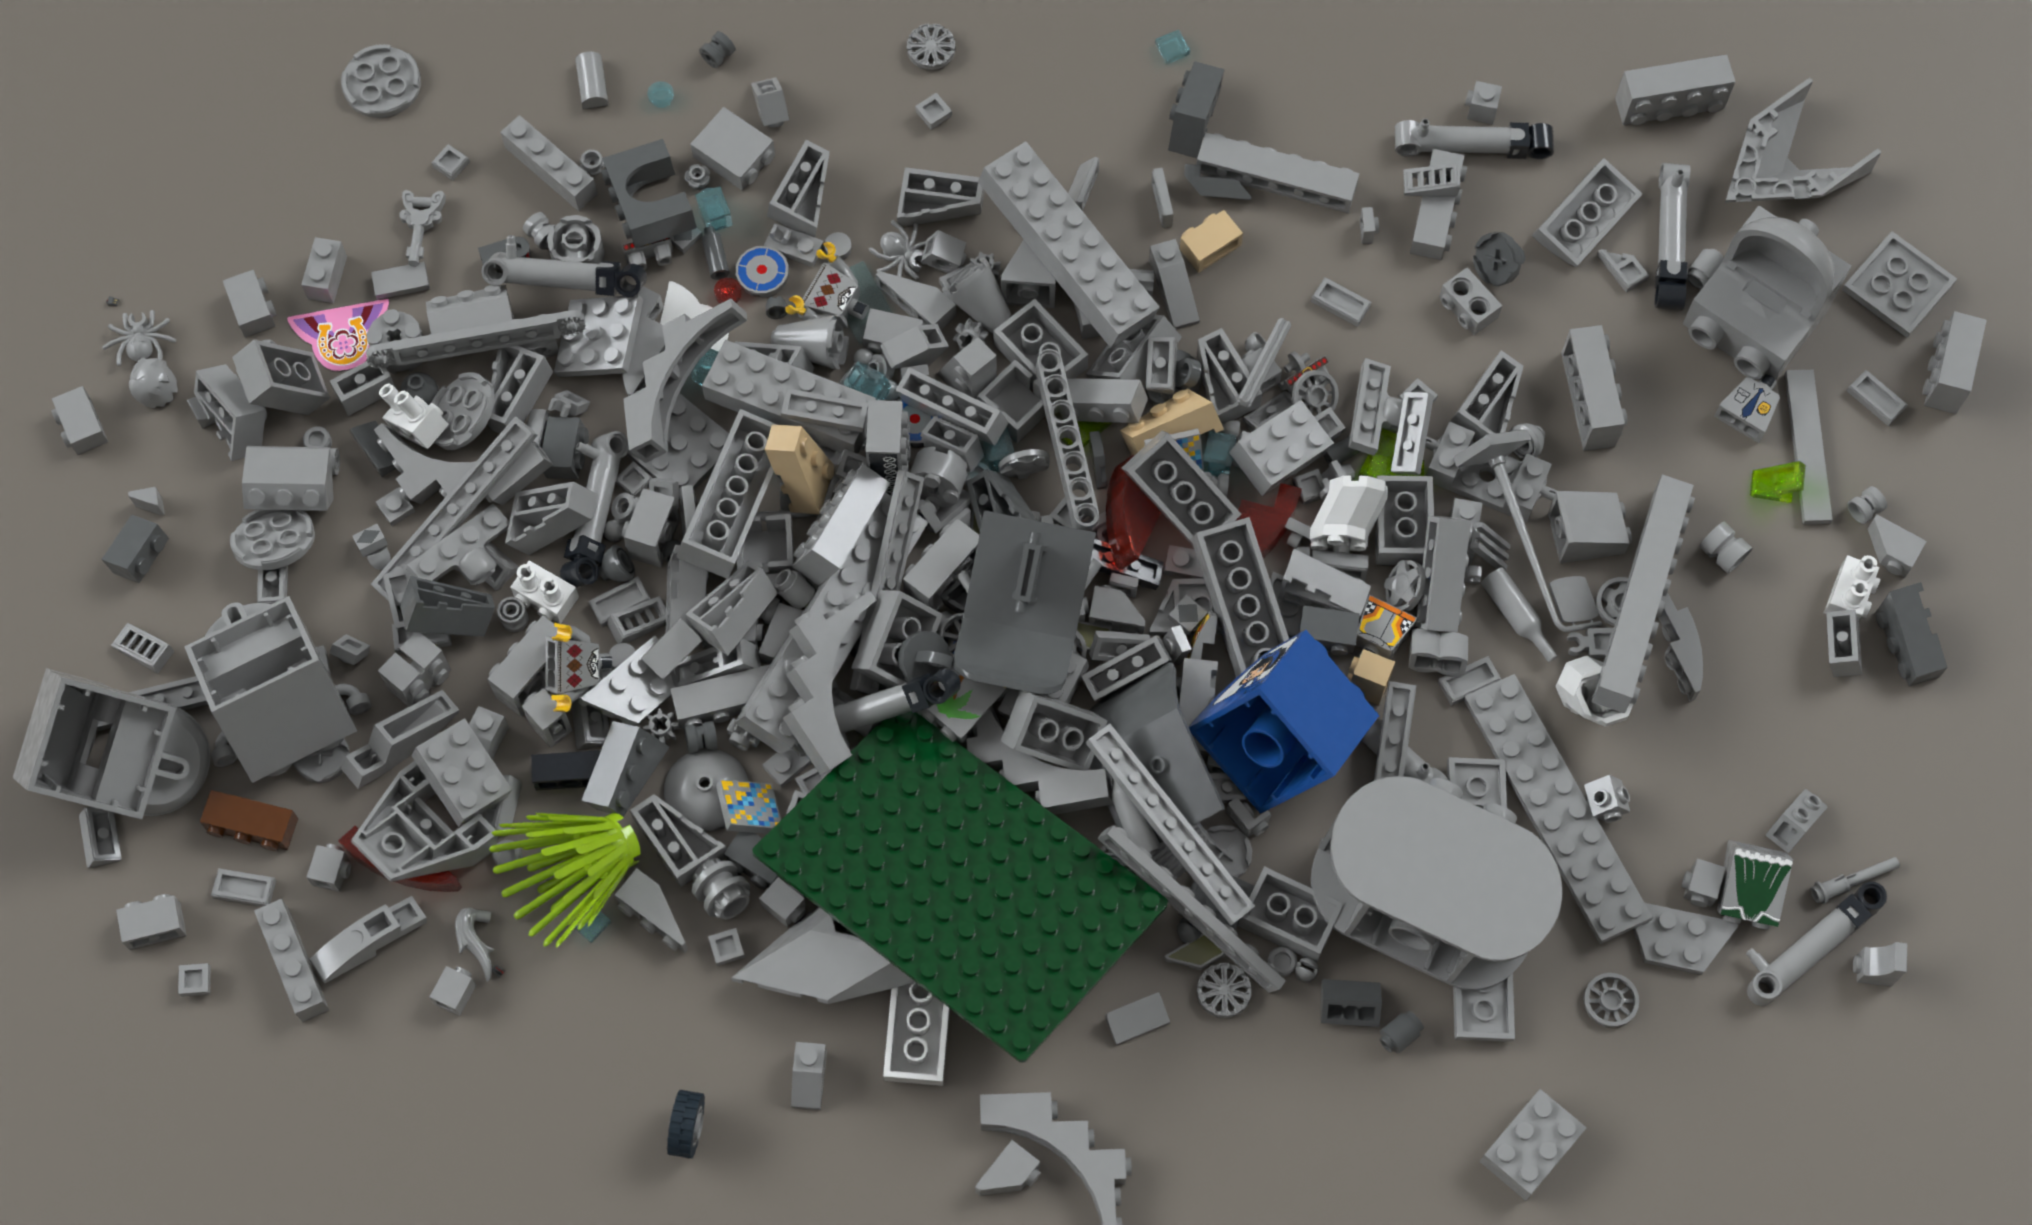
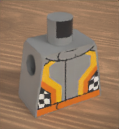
[1356,594,1417,660]

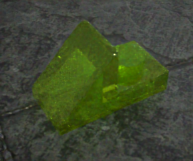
[1750,461,1806,503]

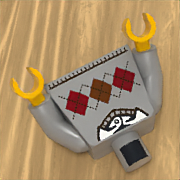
[785,242,869,321]
[545,623,612,712]

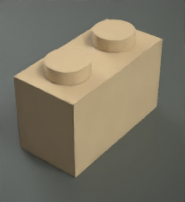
[1180,210,1243,273]
[1347,649,1395,705]

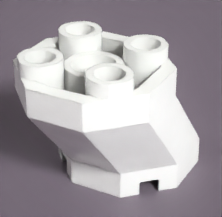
[1310,476,1388,553]
[1556,656,1633,727]

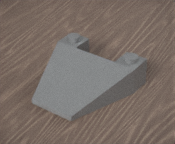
[351,761,498,882]

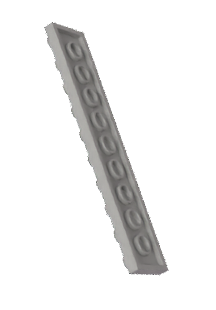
[1464,674,1653,944]
[1447,757,1515,1042]

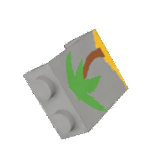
[919,663,1007,744]

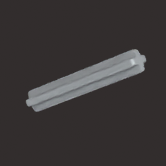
[1237,318,1291,408]

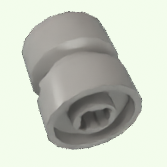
[1699,521,1753,574]

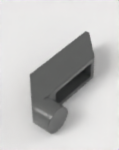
[1184,164,1252,200]

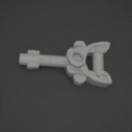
[399,190,446,266]

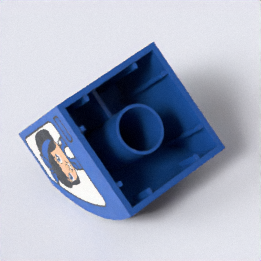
[1188,630,1379,814]

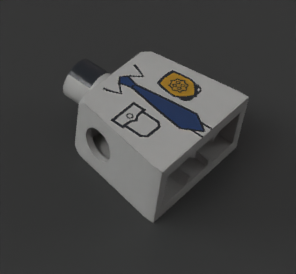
[1714,374,1780,443]

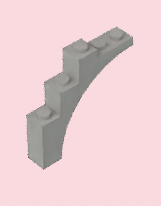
[624,299,748,463]
[374,423,553,505]
[783,591,876,775]
[965,704,1114,815]
[980,1092,1132,1225]

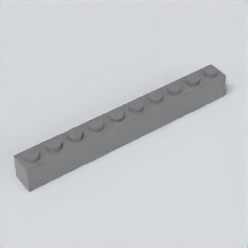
[1592,474,1695,714]

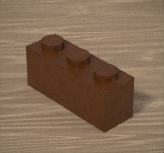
[200,790,299,851]

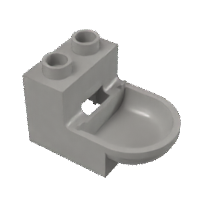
[1683,206,1852,380]
[184,596,357,783]
[13,668,210,819]

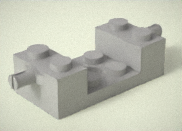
[1425,421,1558,523]

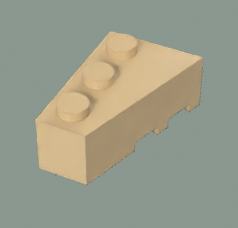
[1120,389,1224,457]
[765,425,834,514]

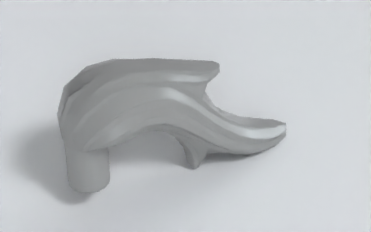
[455,907,494,982]

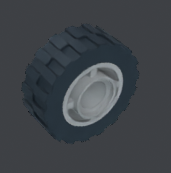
[667,1090,705,1159]

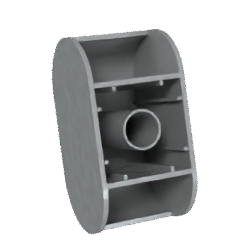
[1311,777,1562,990]

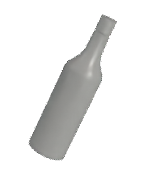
[1481,567,1557,663]
[1111,777,1162,854]

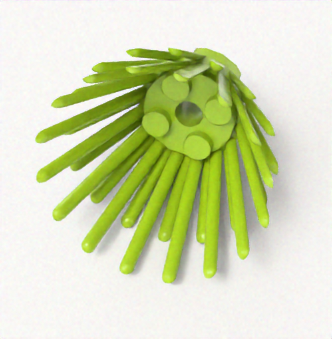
[489,812,641,948]

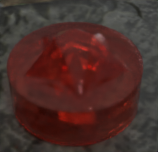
[714,278,742,304]

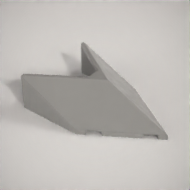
[1725,77,1881,203]
[731,907,914,1004]

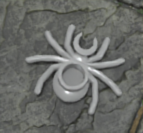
[869,220,927,280]
[102,310,176,366]

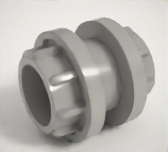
[692,858,750,920]

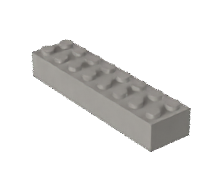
[978,141,1160,348]

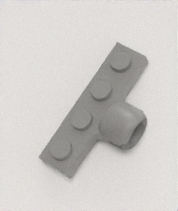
[1348,358,1403,456]
[406,504,509,585]

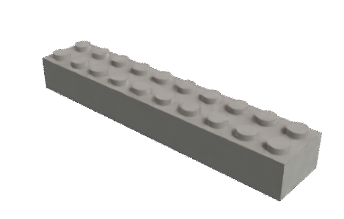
[735,492,928,754]

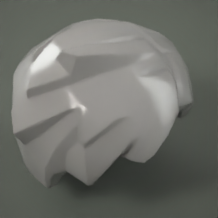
[129,358,178,408]

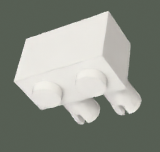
[379,383,449,449]
[1824,555,1880,621]
[510,561,579,624]

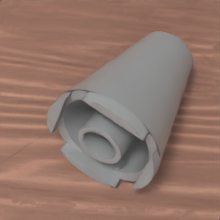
[942,257,1012,334]
[771,315,849,369]

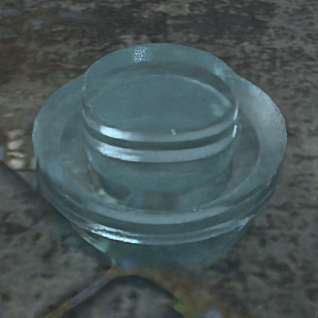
[647,81,674,107]

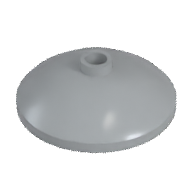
[664,749,749,832]

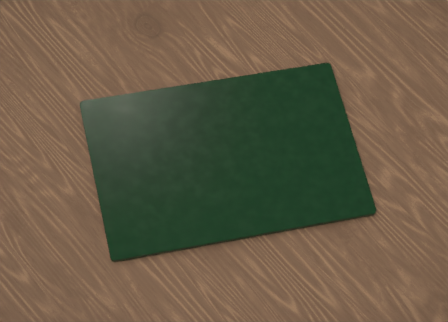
[752,711,1168,1063]

